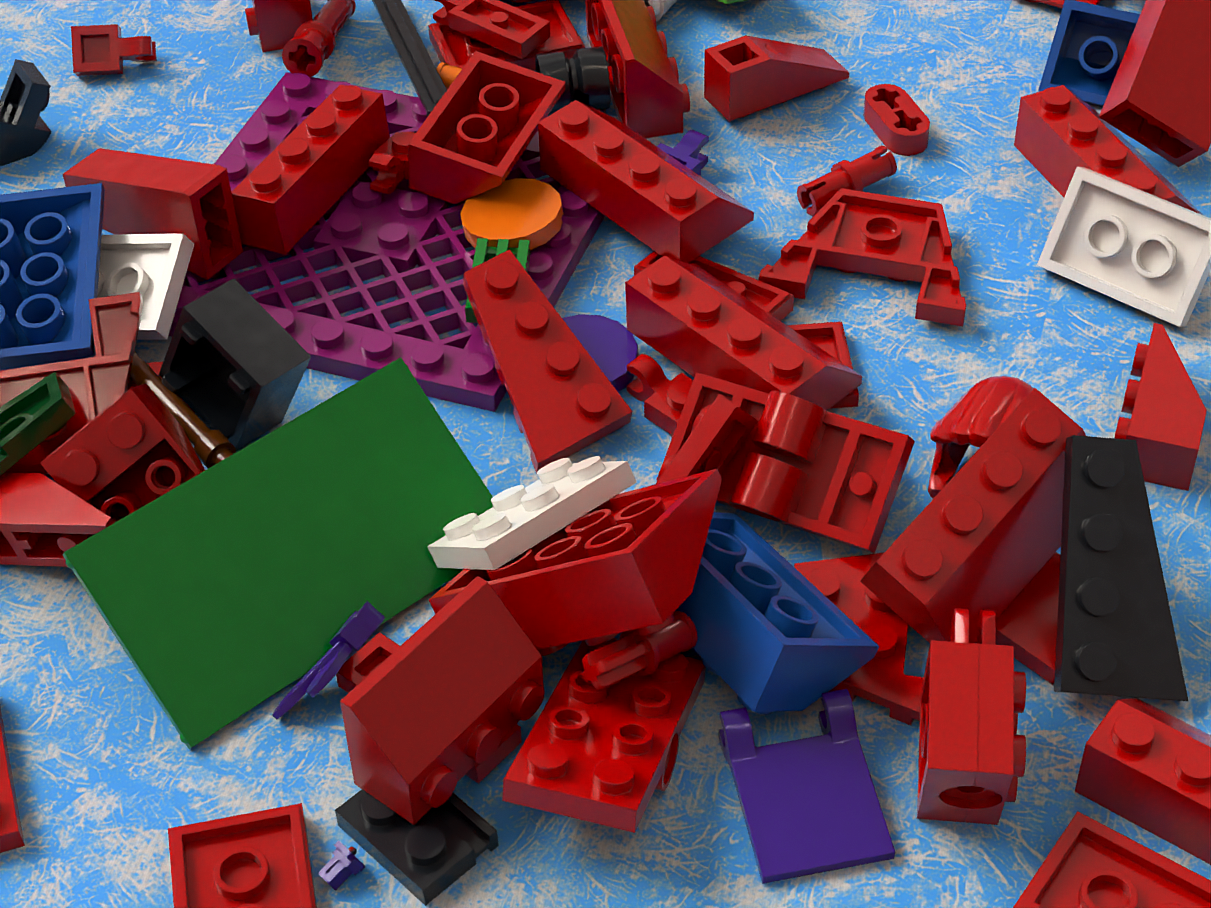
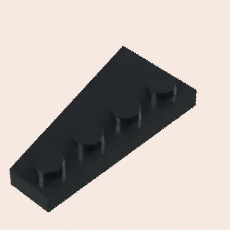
[1054,435,1188,701]

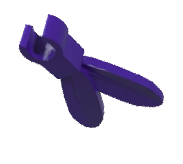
[272,601,386,720]

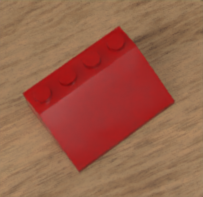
[429,469,722,656]

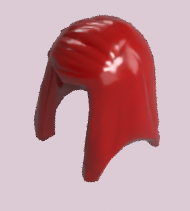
[928,376,1034,499]

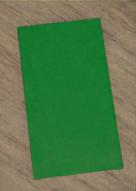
[63,357,494,749]

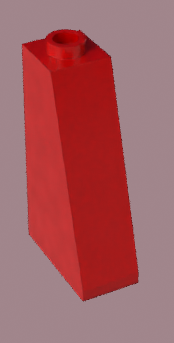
[1099,0,1211,167]
[62,148,243,280]

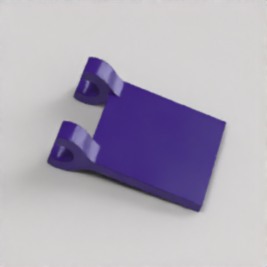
[718,689,896,884]

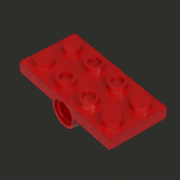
[657,372,915,554]
[502,638,706,833]

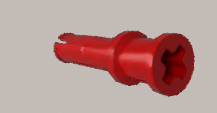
[282,0,356,77]

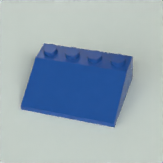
[0,183,105,370]

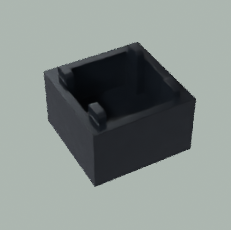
[159,279,311,451]

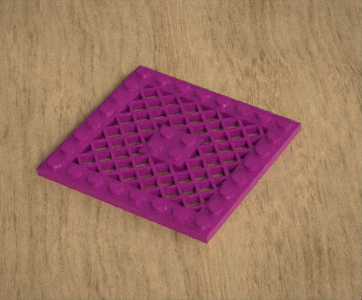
[168,72,605,412]

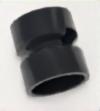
[535,46,611,116]

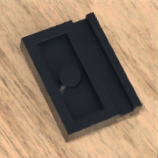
[335,790,499,906]

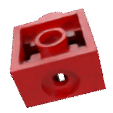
[917,608,1026,825]

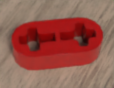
[863,84,930,156]

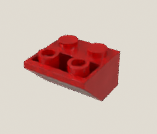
[40,383,205,523]

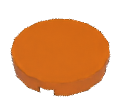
[460,178,564,251]

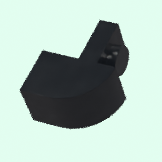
[0,59,51,166]

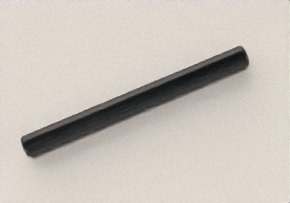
[372,0,447,116]

